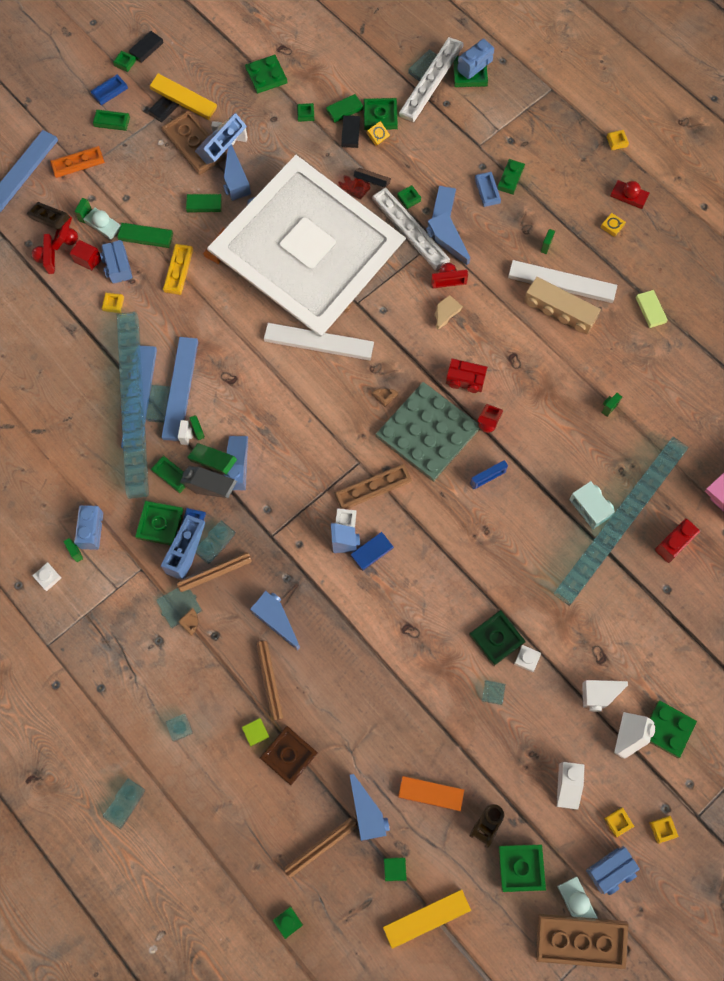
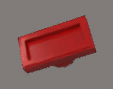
[610,180,650,209]
[51,216,78,250]
[31,234,55,274]
[431,263,468,289]
[477,404,503,433]

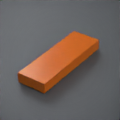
[50,146,105,178]
[398,776,464,811]

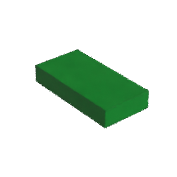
[326,94,363,123]
[93,109,130,131]
[186,194,222,212]
[151,455,186,494]

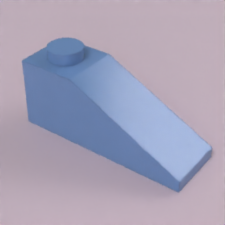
[195,113,247,164]
[223,144,251,201]
[426,212,471,265]
[224,436,248,490]
[161,515,205,580]
[250,591,300,650]
[350,774,390,841]

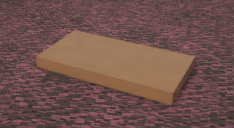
[161,110,227,176]
[536,914,628,969]

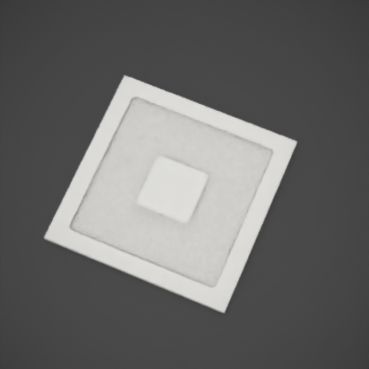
[207,155,406,337]

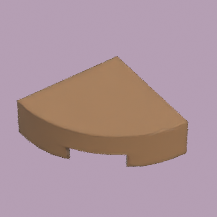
[372,388,398,407]
[178,608,198,636]

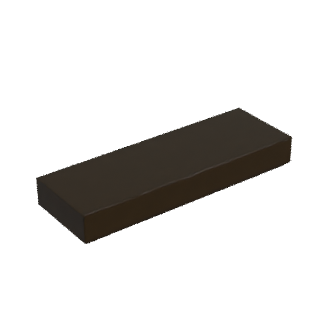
[27,202,70,230]

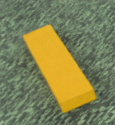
[150,73,217,120]
[383,889,471,949]

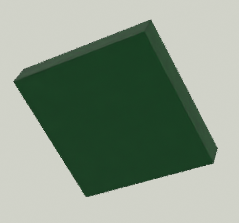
[469,610,526,666]

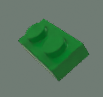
[497,159,525,195]

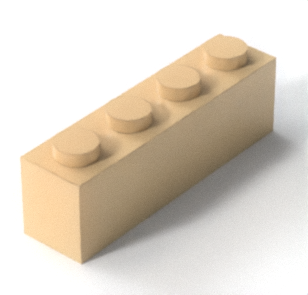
[524,277,601,334]

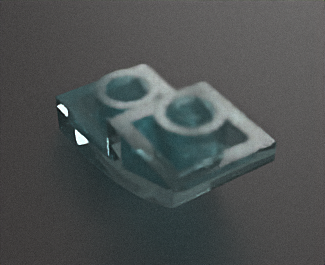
[196,520,236,564]
[103,778,145,830]

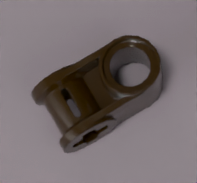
[469,804,504,848]

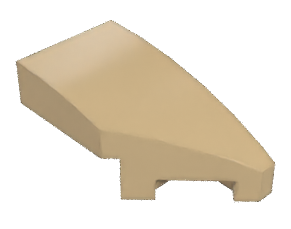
[434,295,463,330]

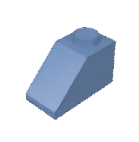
[331,523,360,553]

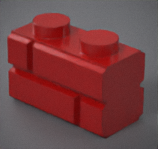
[446,358,488,393]
[654,518,701,563]

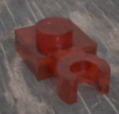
[338,175,371,200]

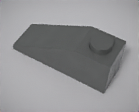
[180,466,237,498]

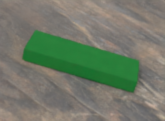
[117,223,173,248]
[187,443,237,475]

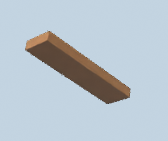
[334,464,412,509]

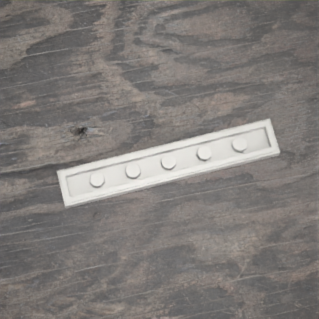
[399,37,463,122]
[372,187,450,271]
[508,260,617,303]
[264,323,374,360]

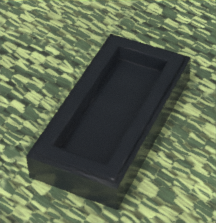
[129,31,164,63]
[148,96,179,123]
[341,116,360,148]
[353,168,391,187]

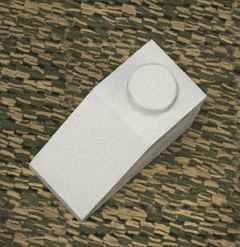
[582,680,628,712]
[614,712,655,758]
[556,762,585,809]

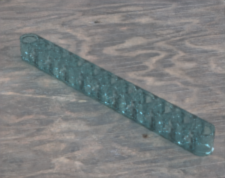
[117,311,149,499]
[553,436,689,606]

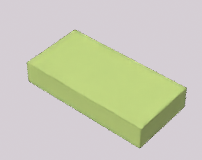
[636,290,668,328]

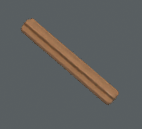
[177,552,252,592]
[256,641,283,721]
[284,818,357,878]

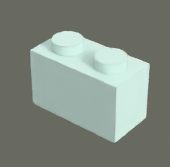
[569,481,615,529]

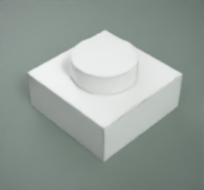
[178,420,193,445]
[336,509,357,527]
[32,562,62,591]
[514,645,541,673]

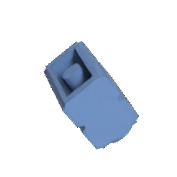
[457,39,494,79]
[100,240,133,284]
[74,505,103,550]
[586,846,640,895]

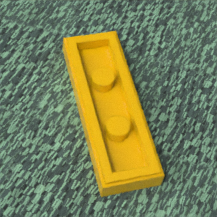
[163,244,193,295]

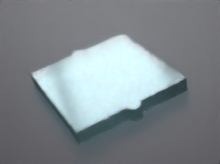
[156,588,202,628]

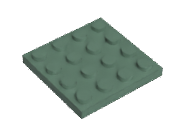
[376,382,480,482]

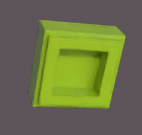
[242,718,269,747]

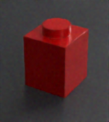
[70,240,101,271]

